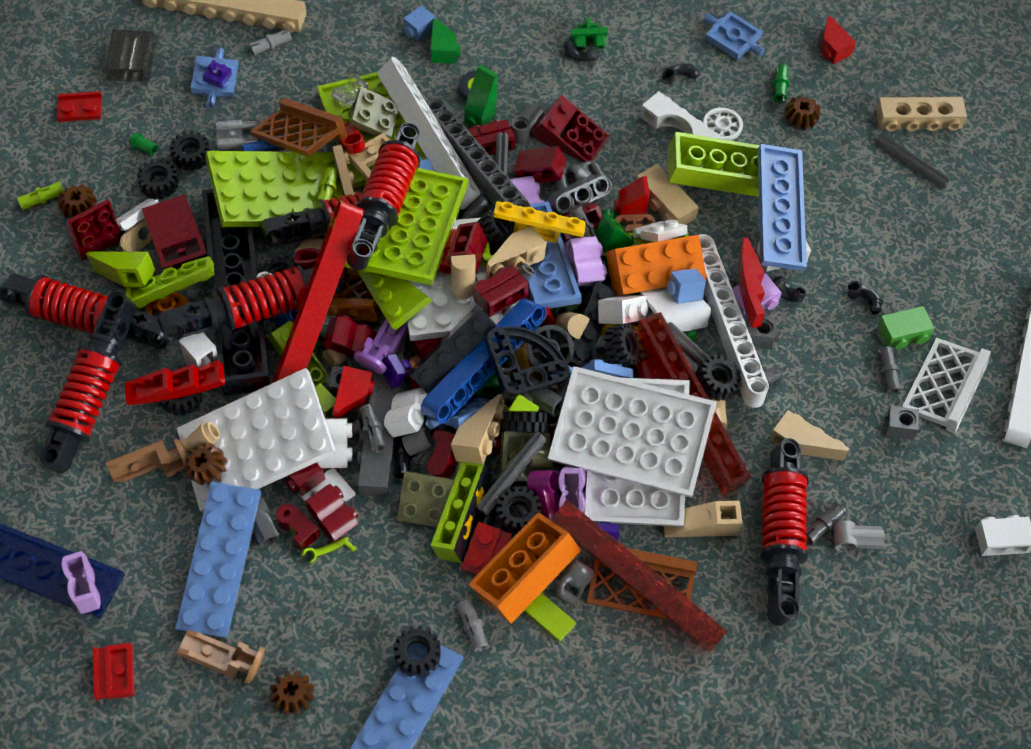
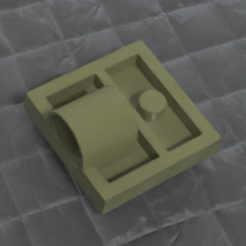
[348,87,398,140]
[499,431,553,481]
[397,471,454,527]

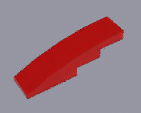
[738,237,765,328]
[125,360,225,405]

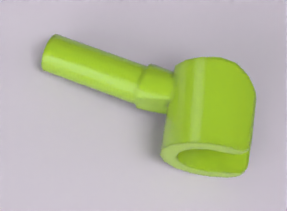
[481,242,493,268]

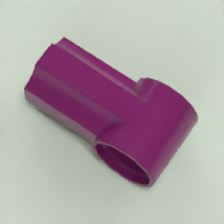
[527,470,561,520]

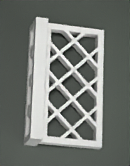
[902,338,991,434]

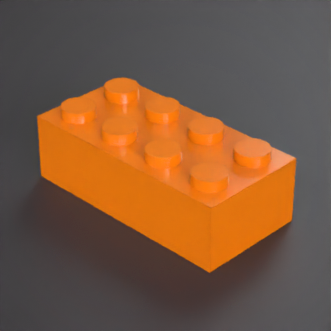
[605,235,707,297]
[468,512,581,624]

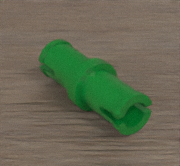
[773,64,790,103]

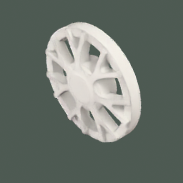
[703,108,743,141]

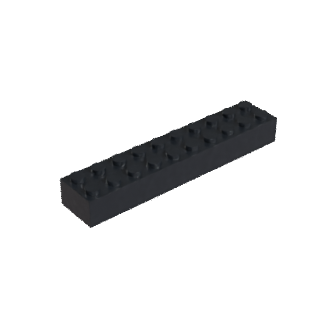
[202,189,271,396]

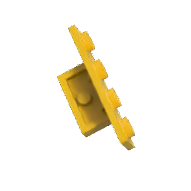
[493,201,586,243]

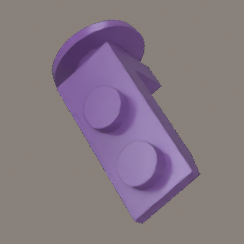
[354,319,409,374]

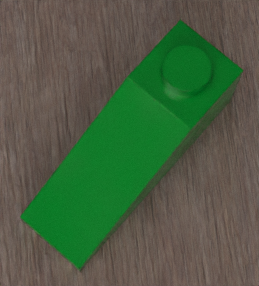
[464,65,498,128]

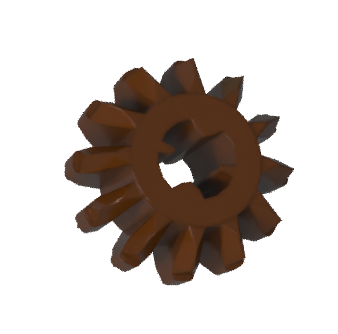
[784,94,820,131]
[58,183,97,218]
[183,443,228,486]
[270,670,315,716]

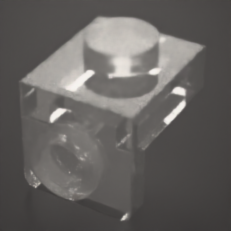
[331,74,368,107]

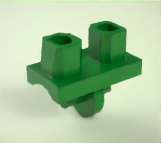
[569,17,608,50]

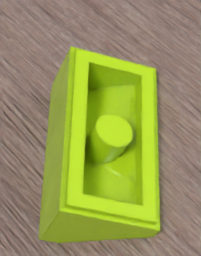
[507,395,539,412]

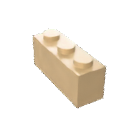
[636,164,699,225]

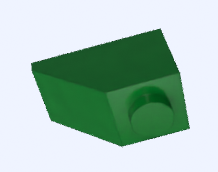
[431,19,461,64]
[596,212,635,252]

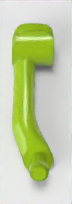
[301,537,356,563]

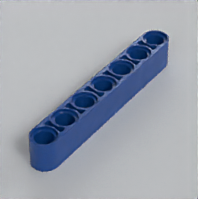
[421,298,546,423]

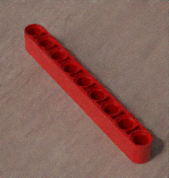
[271,201,363,384]

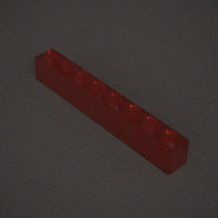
[635,312,751,495]
[551,500,727,652]

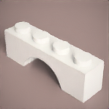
[640,92,723,139]

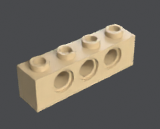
[875,97,967,131]

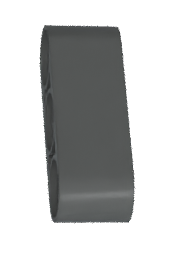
[547,175,612,214]

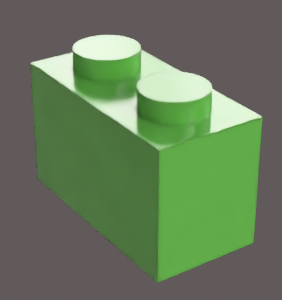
[877,306,935,350]

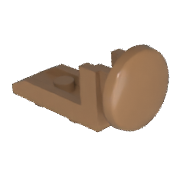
[106,439,188,482]
[177,630,265,684]

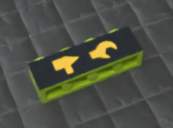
[431,462,492,563]

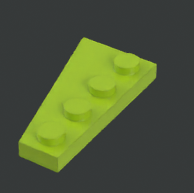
[126,256,215,308]
[357,270,432,330]

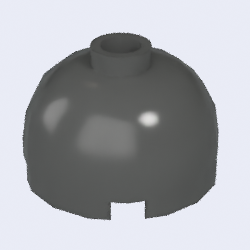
[527,325,574,372]

